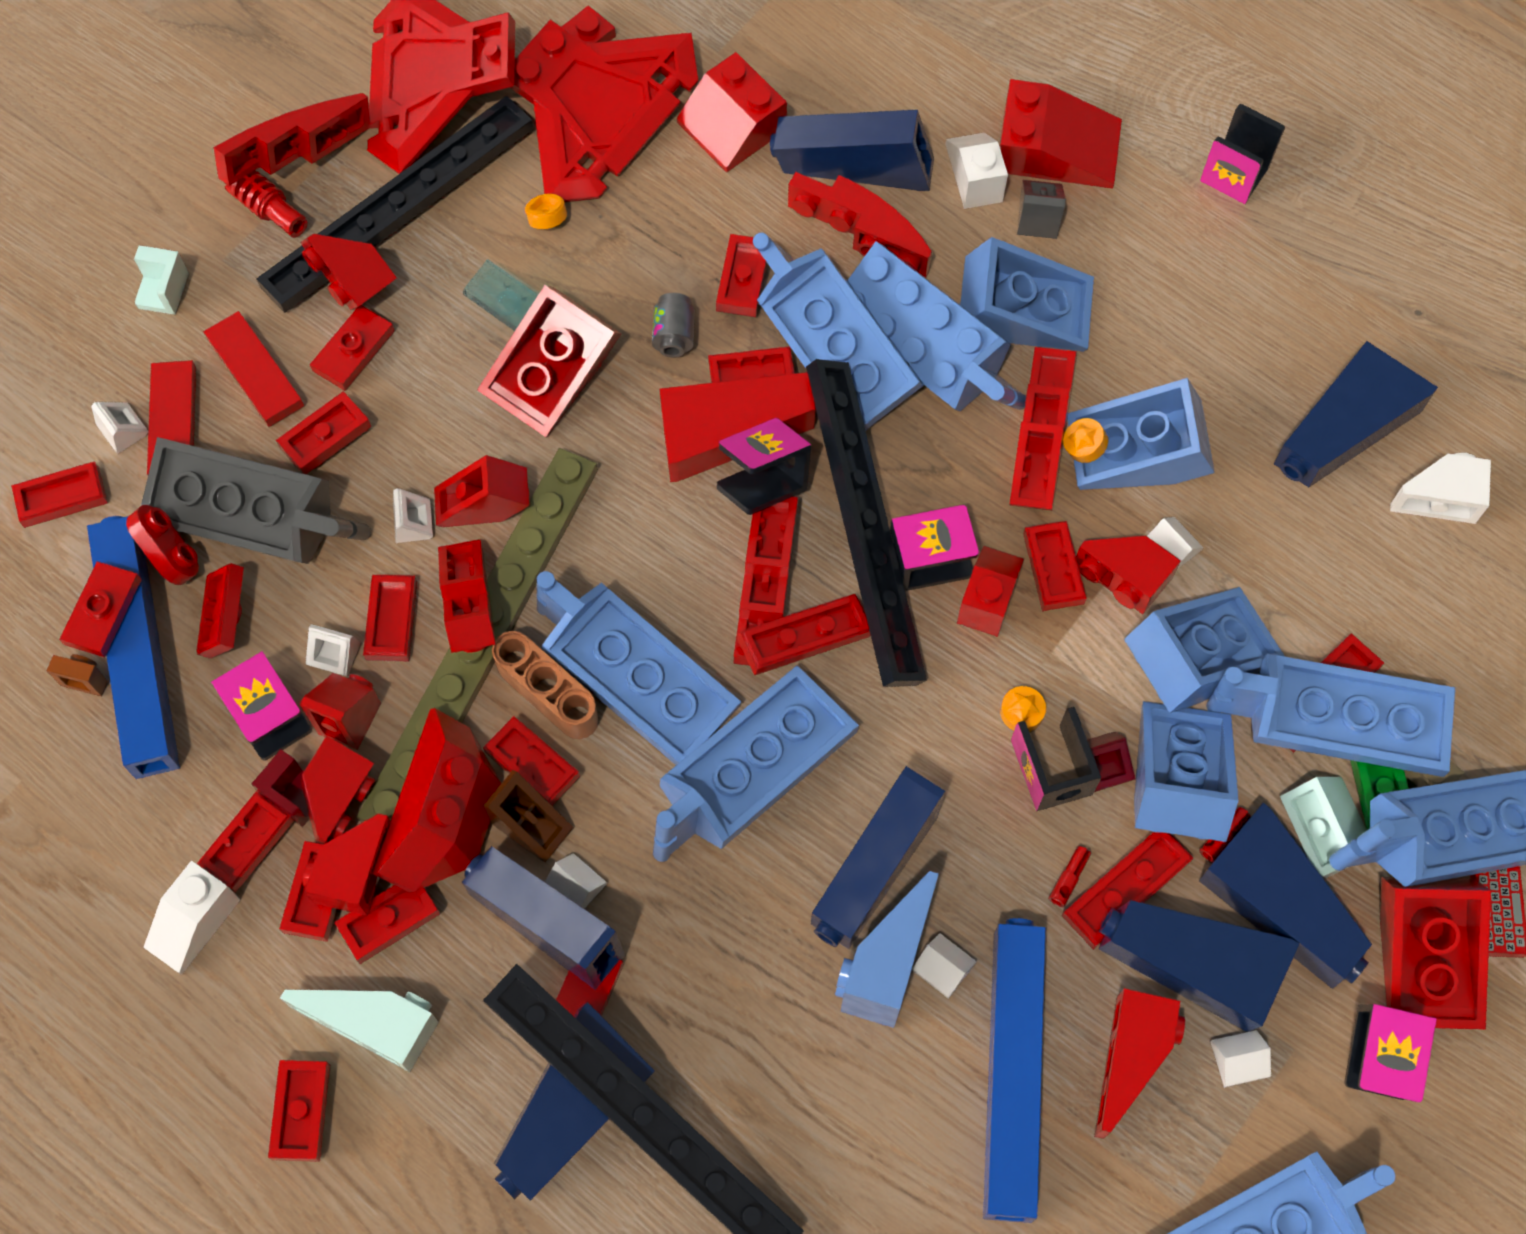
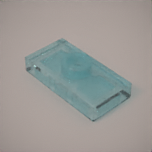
[463,259,538,331]

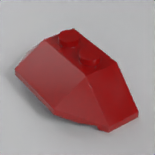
[372,708,501,892]

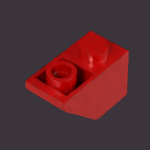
[300,234,397,310]
[1076,535,1181,614]
[301,736,376,844]

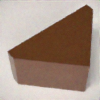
[483,770,573,863]

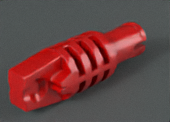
[224,170,308,238]

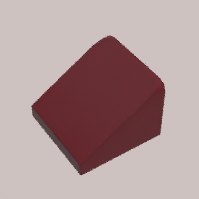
[1087,732,1135,792]

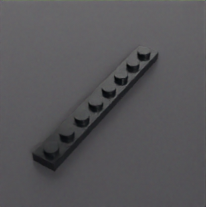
[256,96,534,313]
[806,359,927,687]
[483,964,804,1234]

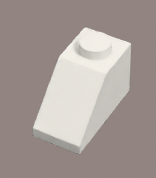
[946,133,1008,209]
[1390,453,1491,524]
[144,861,240,975]

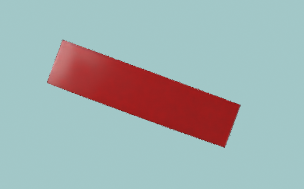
[213,93,370,186]
[1009,347,1077,511]
[733,497,798,669]

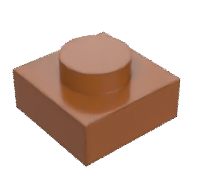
[47,654,108,697]

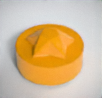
[525,194,567,229]
[1063,418,1108,463]
[1000,686,1046,732]

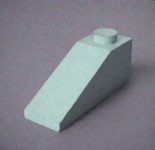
[280,990,439,1072]

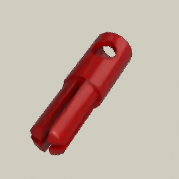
[1199,807,1251,862]
[1048,846,1091,907]

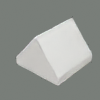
[91,402,148,454]
[393,488,433,543]
[1147,517,1203,568]
[306,624,361,676]
[545,853,607,909]
[912,933,977,999]
[1210,1030,1271,1088]

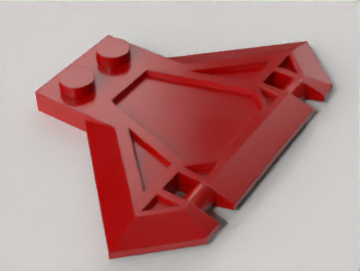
[367,0,515,174]
[509,19,698,202]

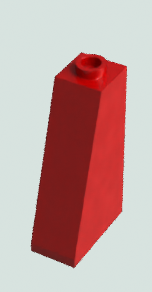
[659,372,817,482]

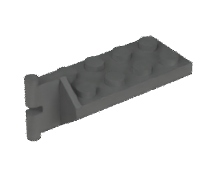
[141,437,371,564]

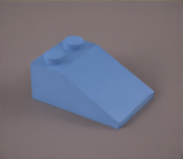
[960,237,1094,352]
[1068,378,1215,490]
[1124,587,1285,713]
[1134,701,1239,842]
[835,871,939,1028]

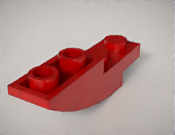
[788,172,932,278]

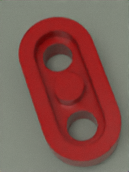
[126,505,199,585]

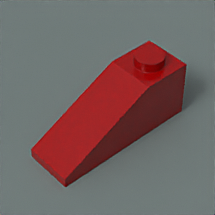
[1094,988,1185,1139]

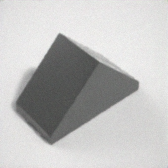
[1017,180,1066,239]

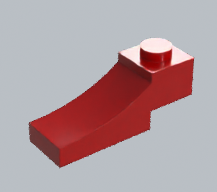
[438,539,496,653]

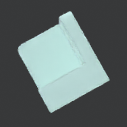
[134,245,189,315]

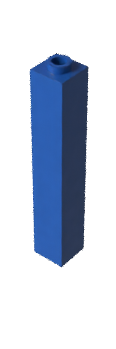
[87,516,180,779]
[983,918,1046,1223]

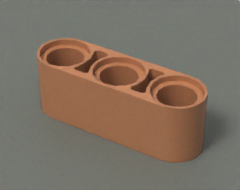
[492,631,599,739]

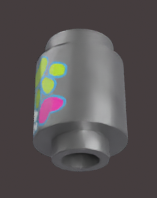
[652,293,695,358]

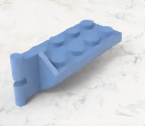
[753,233,924,431]
[847,241,1026,411]
[537,571,741,765]
[1206,653,1455,777]
[653,665,859,862]
[1329,770,1526,887]
[1167,1151,1395,1234]

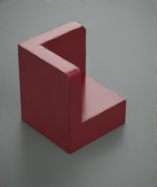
[251,749,310,828]

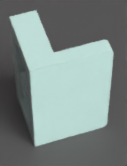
[1280,777,1367,879]

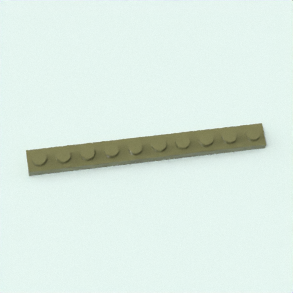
[357,448,598,823]

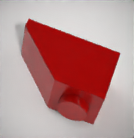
[434,455,530,527]
[957,546,1024,637]
[300,673,381,750]
[303,813,391,916]

